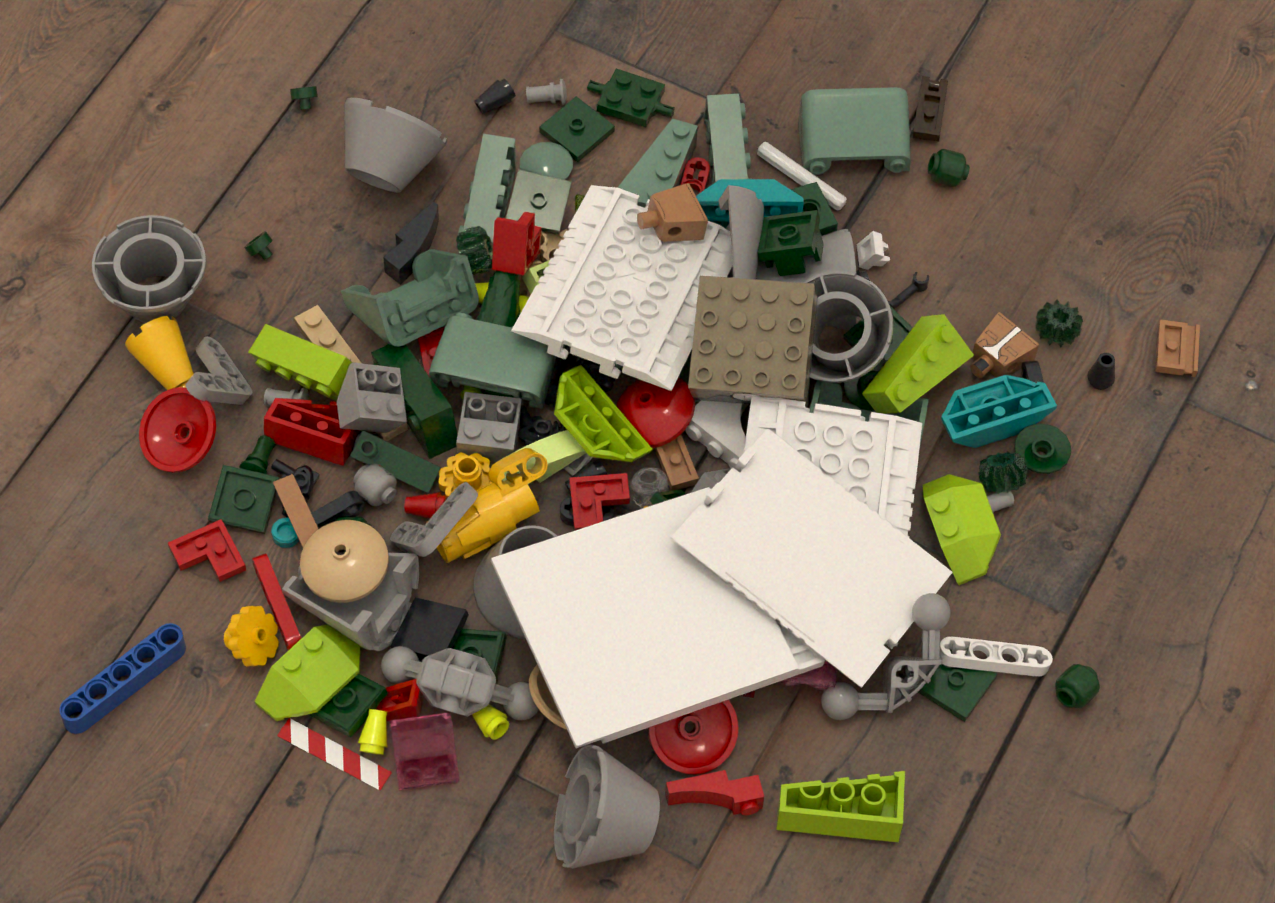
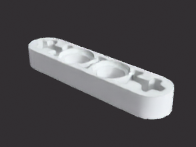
[940,637,1053,676]

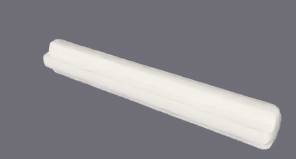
[757,142,846,210]

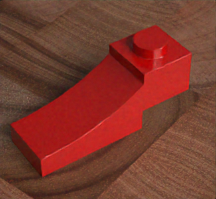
[665,770,764,816]

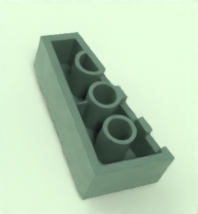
[703,94,752,184]
[618,118,698,208]
[458,134,516,258]

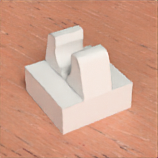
[857,231,890,270]

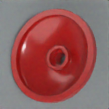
[616,377,695,448]
[139,387,216,473]
[648,700,738,774]

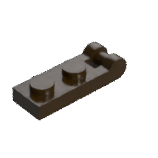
[912,76,948,142]

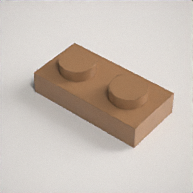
[654,435,699,491]

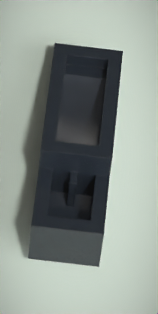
[383,202,439,285]

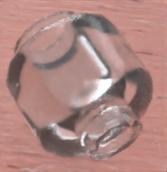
[631,467,669,508]

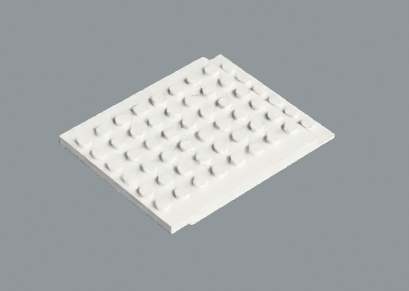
[491,487,825,748]

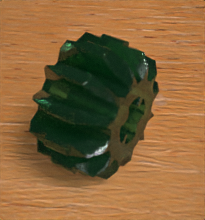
[456,226,493,275]
[1035,299,1083,348]
[978,451,1028,494]

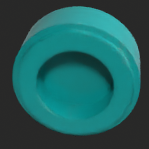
[271,518,299,548]

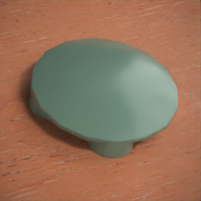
[520,142,573,180]

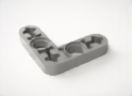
[186,336,253,405]
[390,482,478,557]

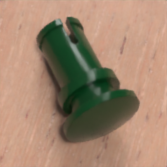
[239,435,276,474]

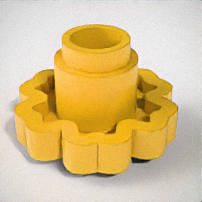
[438,452,492,497]
[224,606,279,667]

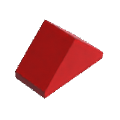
[375,678,423,726]

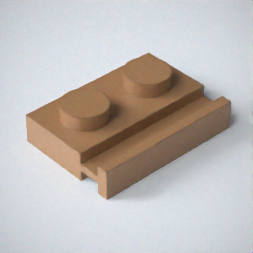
[1155,320,1200,377]

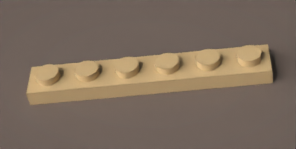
[294,305,408,441]

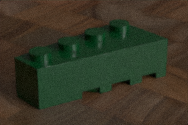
[371,344,458,459]

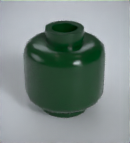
[927,149,970,187]
[1055,664,1100,708]

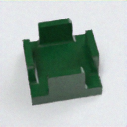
[758,210,824,276]

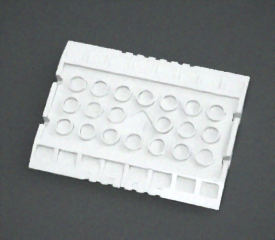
[511,185,733,391]
[742,397,922,647]
[671,428,952,688]

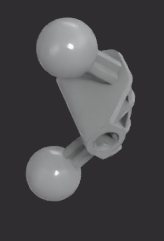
[821,593,951,720]
[381,646,539,720]

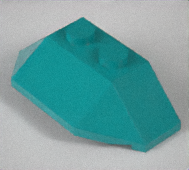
[696,179,804,229]
[941,375,1057,448]

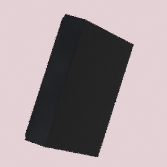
[390,597,469,659]

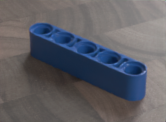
[59,623,186,734]

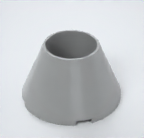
[344,98,447,193]
[92,215,206,323]
[804,271,893,383]
[474,526,557,639]
[554,744,660,869]

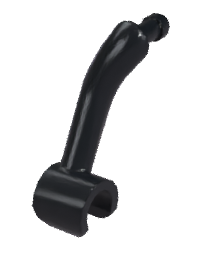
[888,272,929,309]

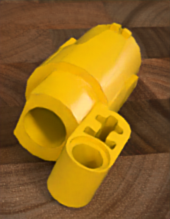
[426,448,548,563]

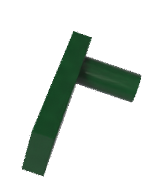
[350,431,441,494]

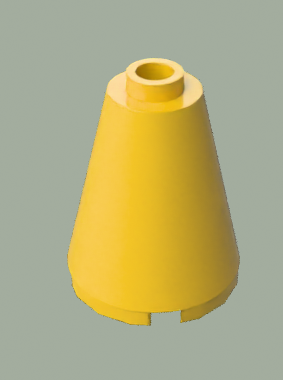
[125,316,194,390]

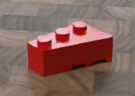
[264,398,360,466]

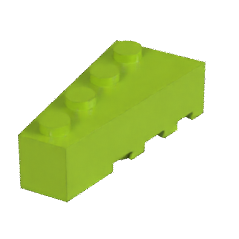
[862,314,974,414]
[248,324,352,401]
[776,771,905,843]

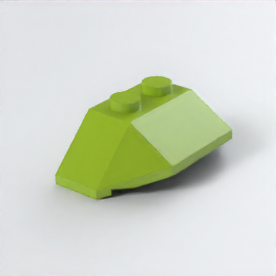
[554,365,653,462]
[922,474,1001,585]
[255,624,361,721]

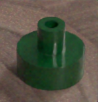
[290,86,318,110]
[244,231,273,260]

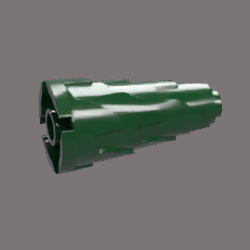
[477,270,521,328]

